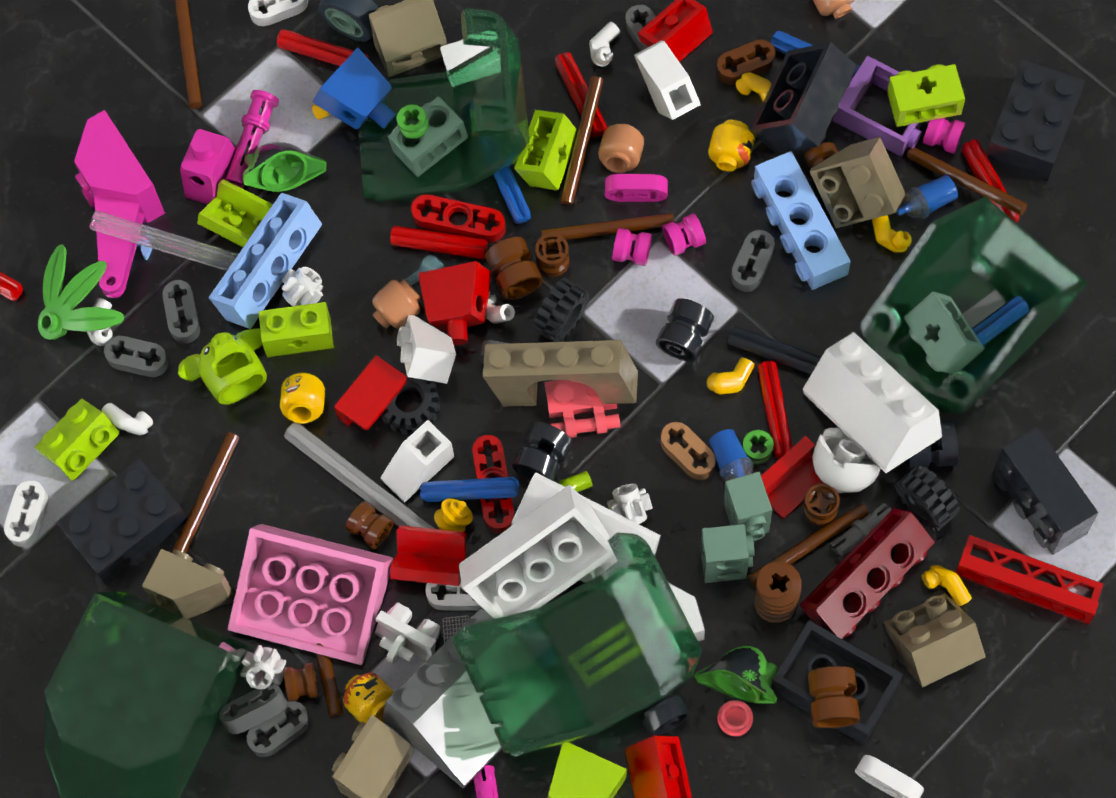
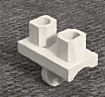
[375,603,440,665]

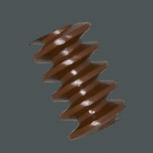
[754,561,802,623]

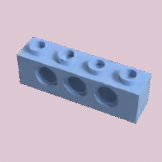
[751,151,851,290]
[209,193,322,329]

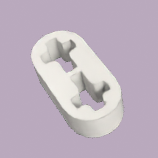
[248,0,308,26]
[4,480,48,547]
[425,582,483,611]
[855,755,924,798]

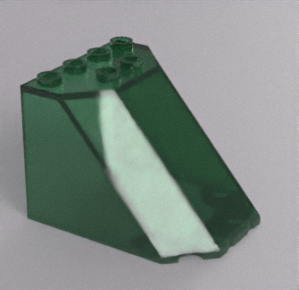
[861,197,1088,413]

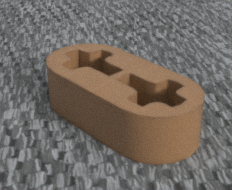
[661,422,716,480]

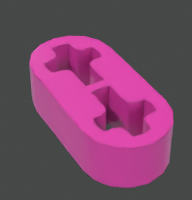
[605,174,668,202]

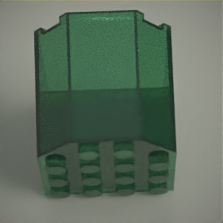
[44,591,252,798]

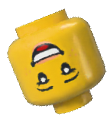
[280,373,325,424]

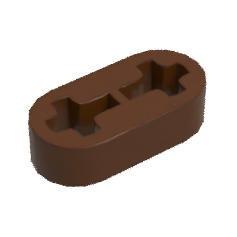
[716,40,775,85]

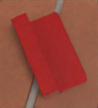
[638,0,713,62]
[334,355,408,430]
[761,436,824,519]
[390,525,467,586]
[625,736,692,798]

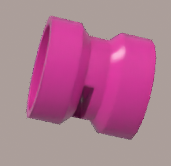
[923,118,965,154]
[662,213,706,256]
[612,228,652,266]

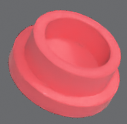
[717,700,753,737]

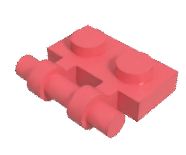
[544,380,620,438]

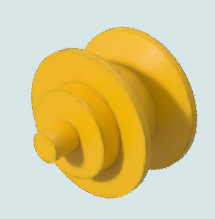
[434,498,473,532]

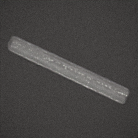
[90,211,238,271]

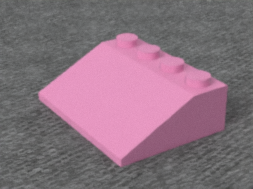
[227,524,393,665]

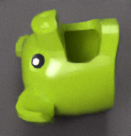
[178,328,267,405]

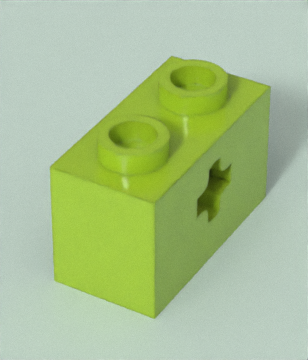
[887,64,965,127]
[514,110,578,190]
[259,302,334,357]

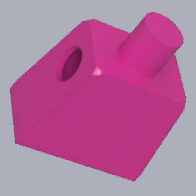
[180,129,236,205]

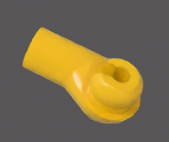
[736,72,772,101]

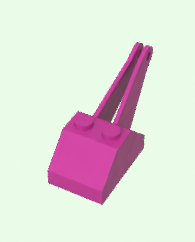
[74,110,165,298]

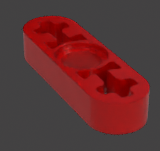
[411,195,506,243]
[472,435,515,534]

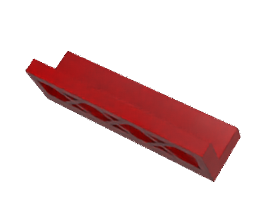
[956,535,1103,625]

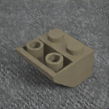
[369,0,447,77]
[810,137,905,228]
[142,549,235,620]
[883,593,986,687]
[332,715,414,798]

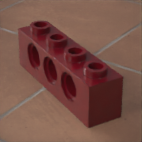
[799,508,935,639]

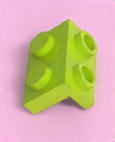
[197,179,273,247]
[34,399,119,481]

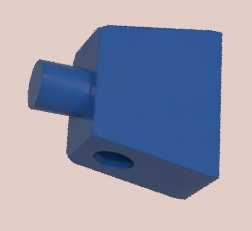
[312,48,396,129]

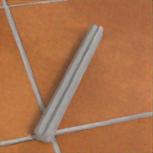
[284,422,435,529]

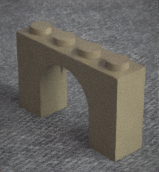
[483,340,638,407]

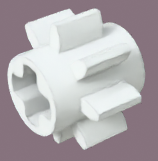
[281,267,323,306]
[607,484,653,524]
[240,645,286,689]

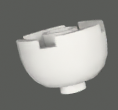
[812,428,881,493]

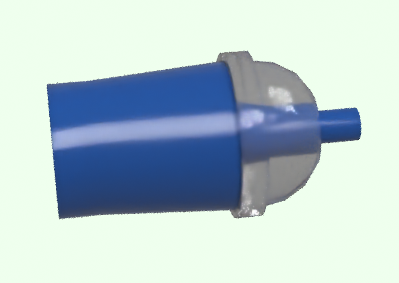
[896,175,958,219]
[709,429,754,481]

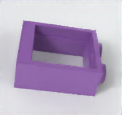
[833,56,930,157]

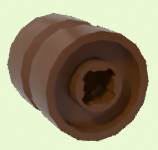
[485,237,543,300]
[808,666,860,728]

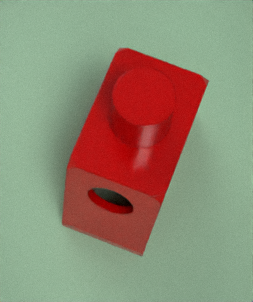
[419,261,491,345]

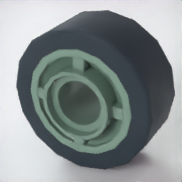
[318,0,379,42]

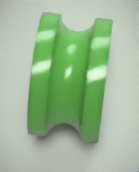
[397,104,429,139]
[743,430,774,465]

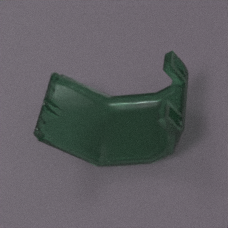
[358,8,529,202]
[452,532,702,756]

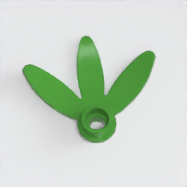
[38,244,124,340]

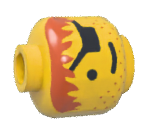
[708,120,755,171]
[343,673,395,723]

